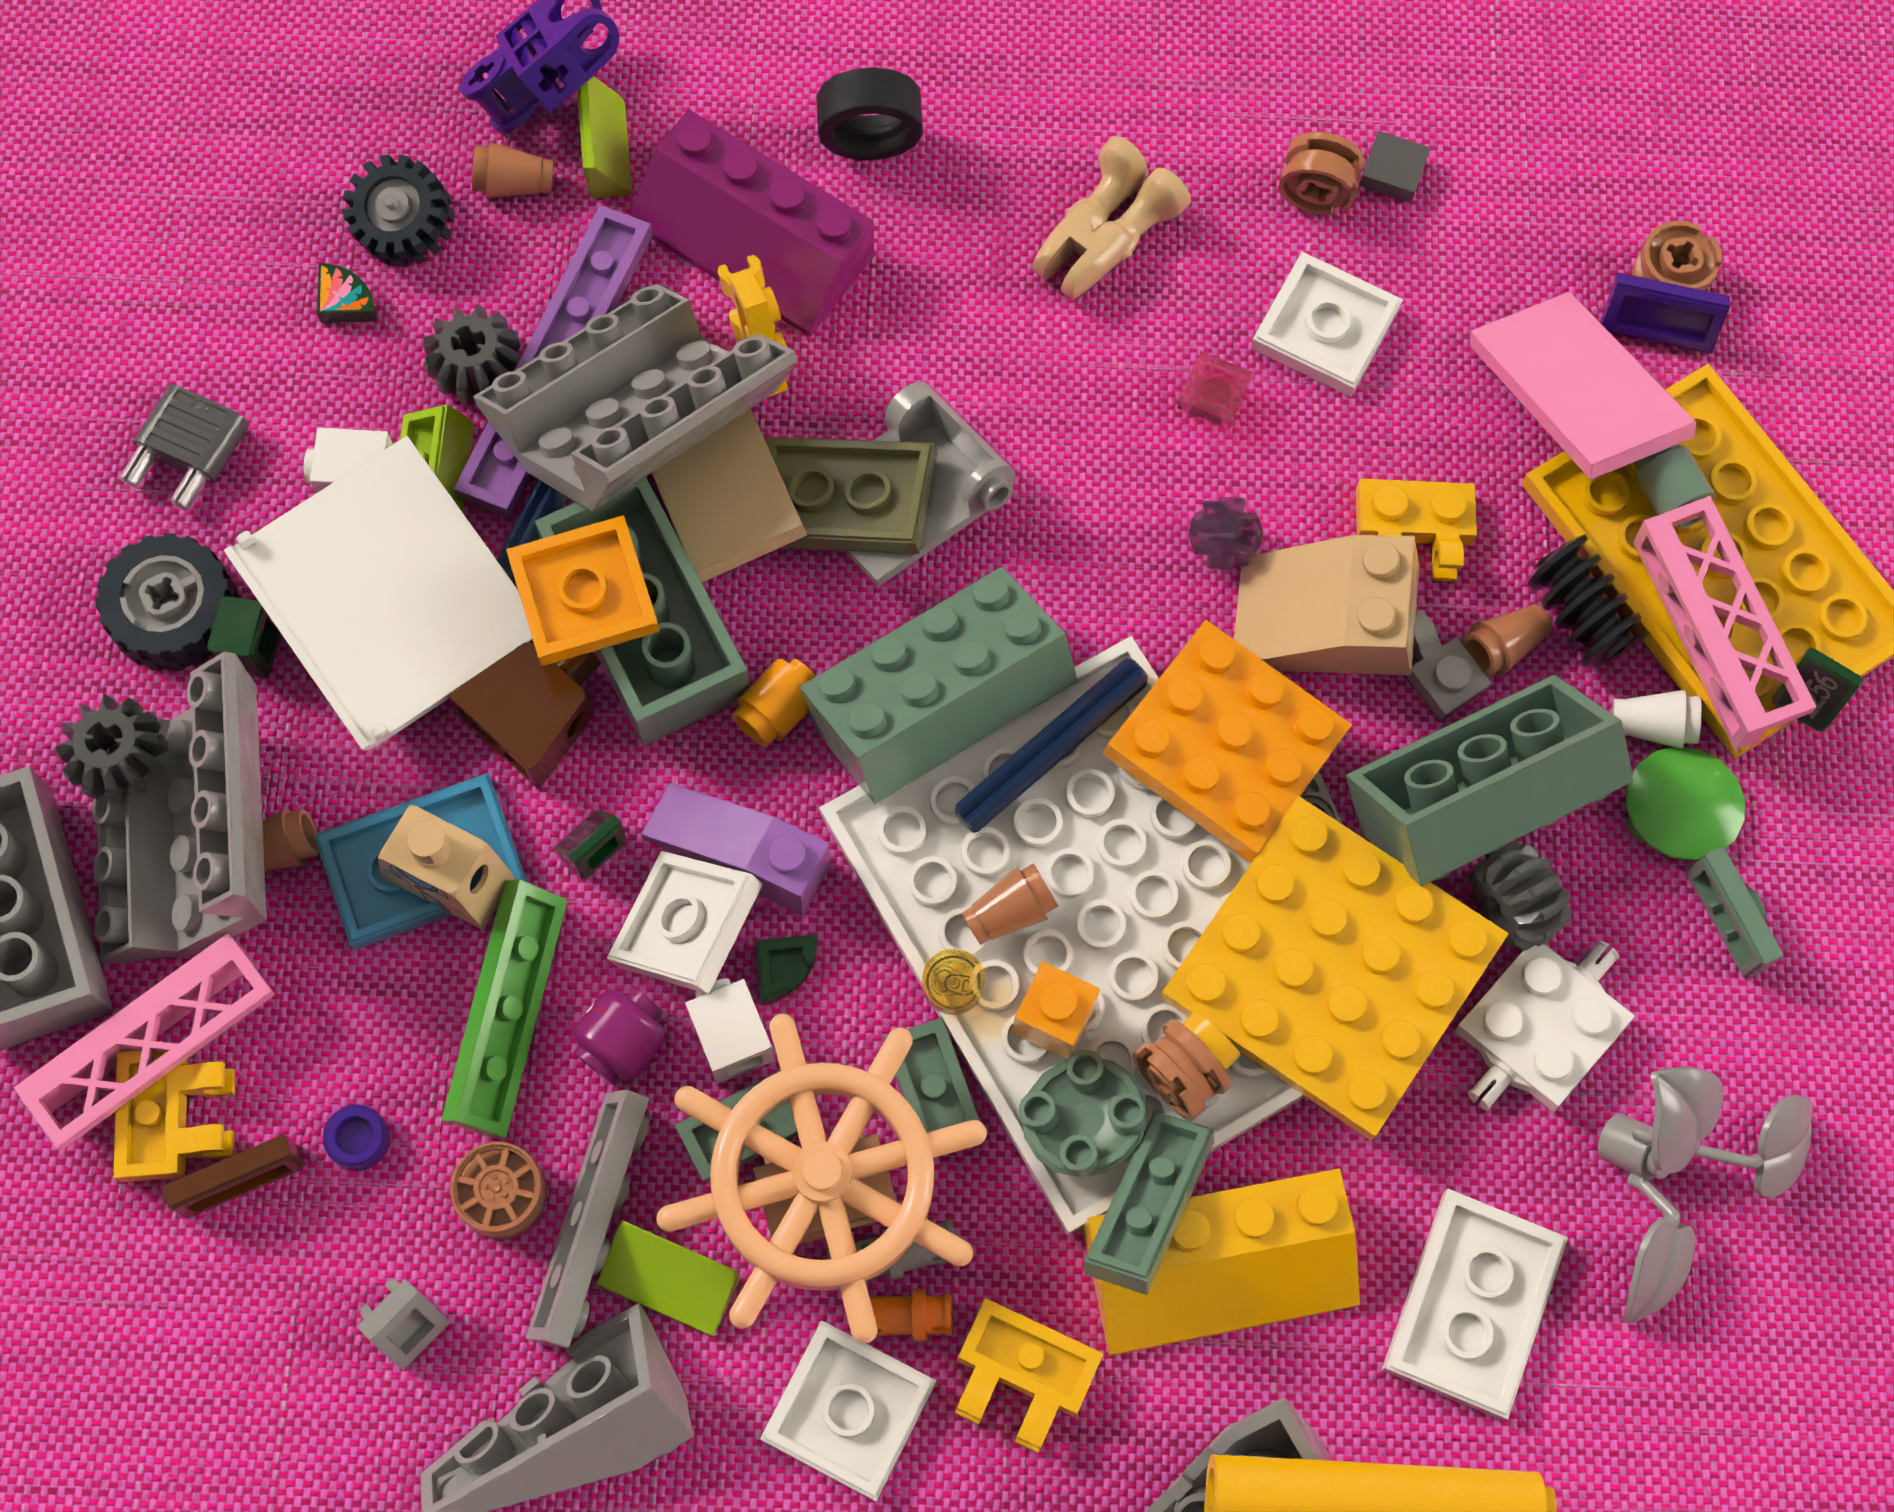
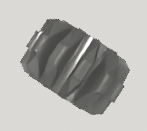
[423,303,521,406]
[55,694,169,803]
[1469,841,1571,951]

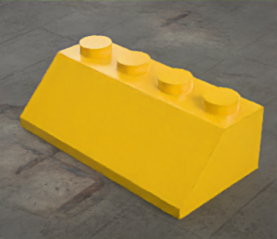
[1082,1168,1360,1356]

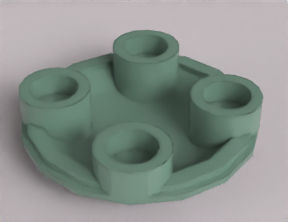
[1019,1050,1148,1178]

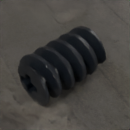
[1528,534,1651,669]

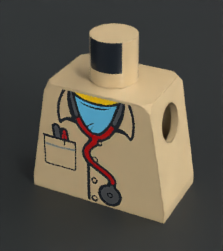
[378,804,515,930]

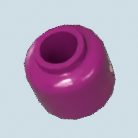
[573,988,666,1084]

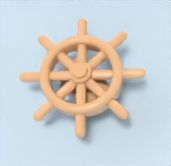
[657,1014,987,1343]

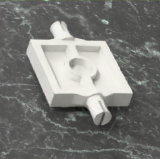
[1455,941,1635,1112]

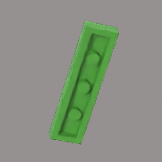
[441,879,567,1138]

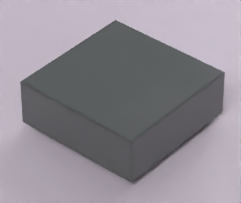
[1359,131,1431,203]

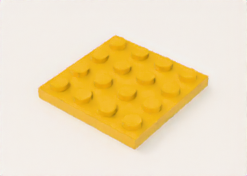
[1160,796,1509,1141]

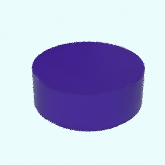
[323,1104,391,1171]

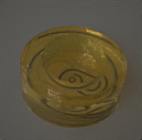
[922,949,985,1015]

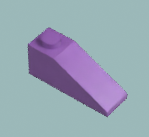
[641,783,831,916]

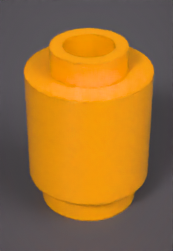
[732,658,816,747]

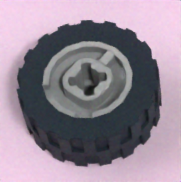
[95,533,239,672]

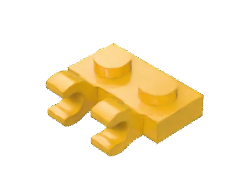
[718,255,788,397]
[1356,479,1477,582]
[113,1050,235,1182]
[955,1298,1103,1453]

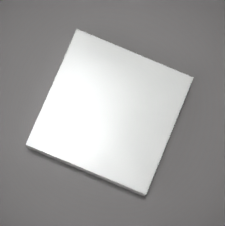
[1250,252,1403,397]
[607,851,763,994]
[760,1320,936,1502]

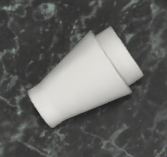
[1611,690,1701,749]

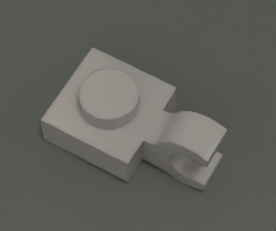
[1405,609,1492,722]

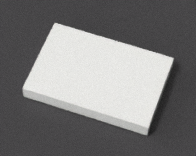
[1381,1189,1568,1421]

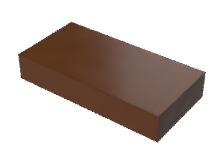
[161,1134,306,1219]

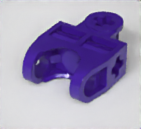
[460,0,619,134]

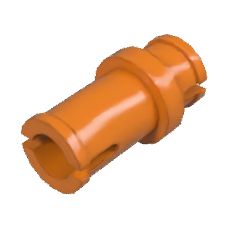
[869,1289,953,1342]

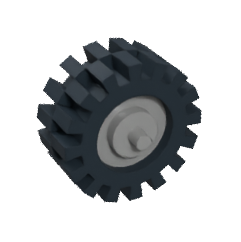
[342,154,454,267]

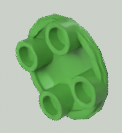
[1626,747,1745,861]

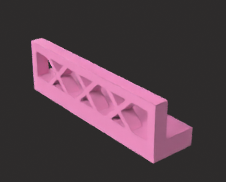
[1633,496,1816,751]
[13,933,275,1151]

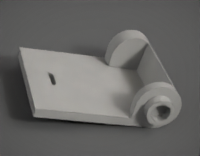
[845,382,1015,587]

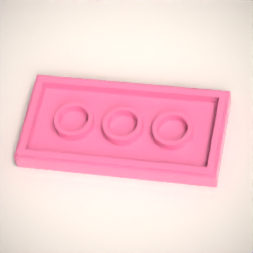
[1470,292,1696,480]

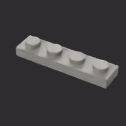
[525,1089,649,1348]

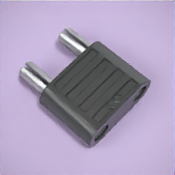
[120,384,249,511]

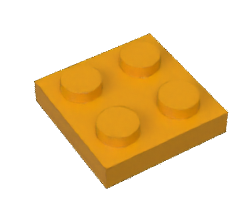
[506,515,660,667]

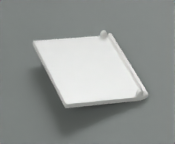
[223,436,533,751]

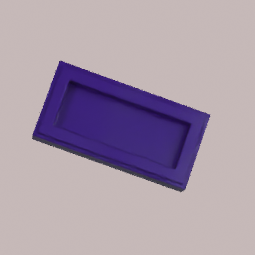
[1600,272,1730,354]

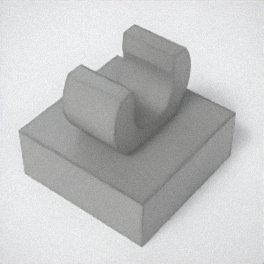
[357,1279,451,1370]

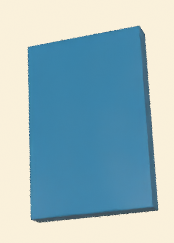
[314,773,528,951]

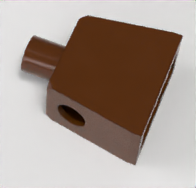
[449,642,601,790]

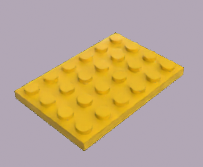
[1521,363,1894,759]

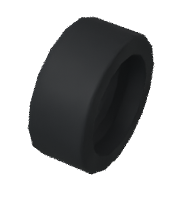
[816,67,923,161]

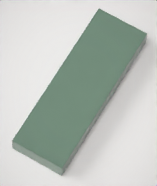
[1084,1111,1214,1295]

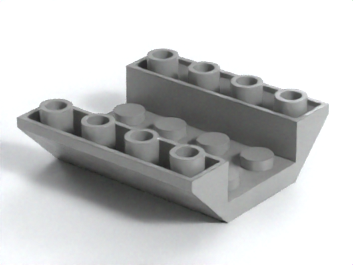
[473,284,797,511]
[92,651,267,964]

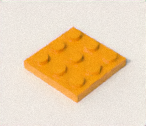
[1102,620,1352,863]

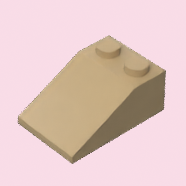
[1234,535,1420,675]

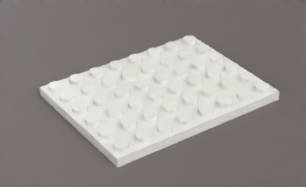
[819,636,1306,1236]

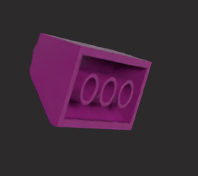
[629,109,874,337]

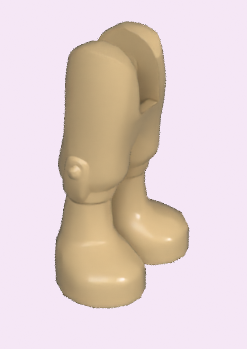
[1032,136,1191,300]

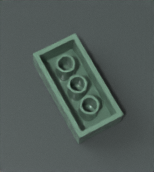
[535,477,750,746]
[799,567,1078,804]
[1346,675,1634,886]

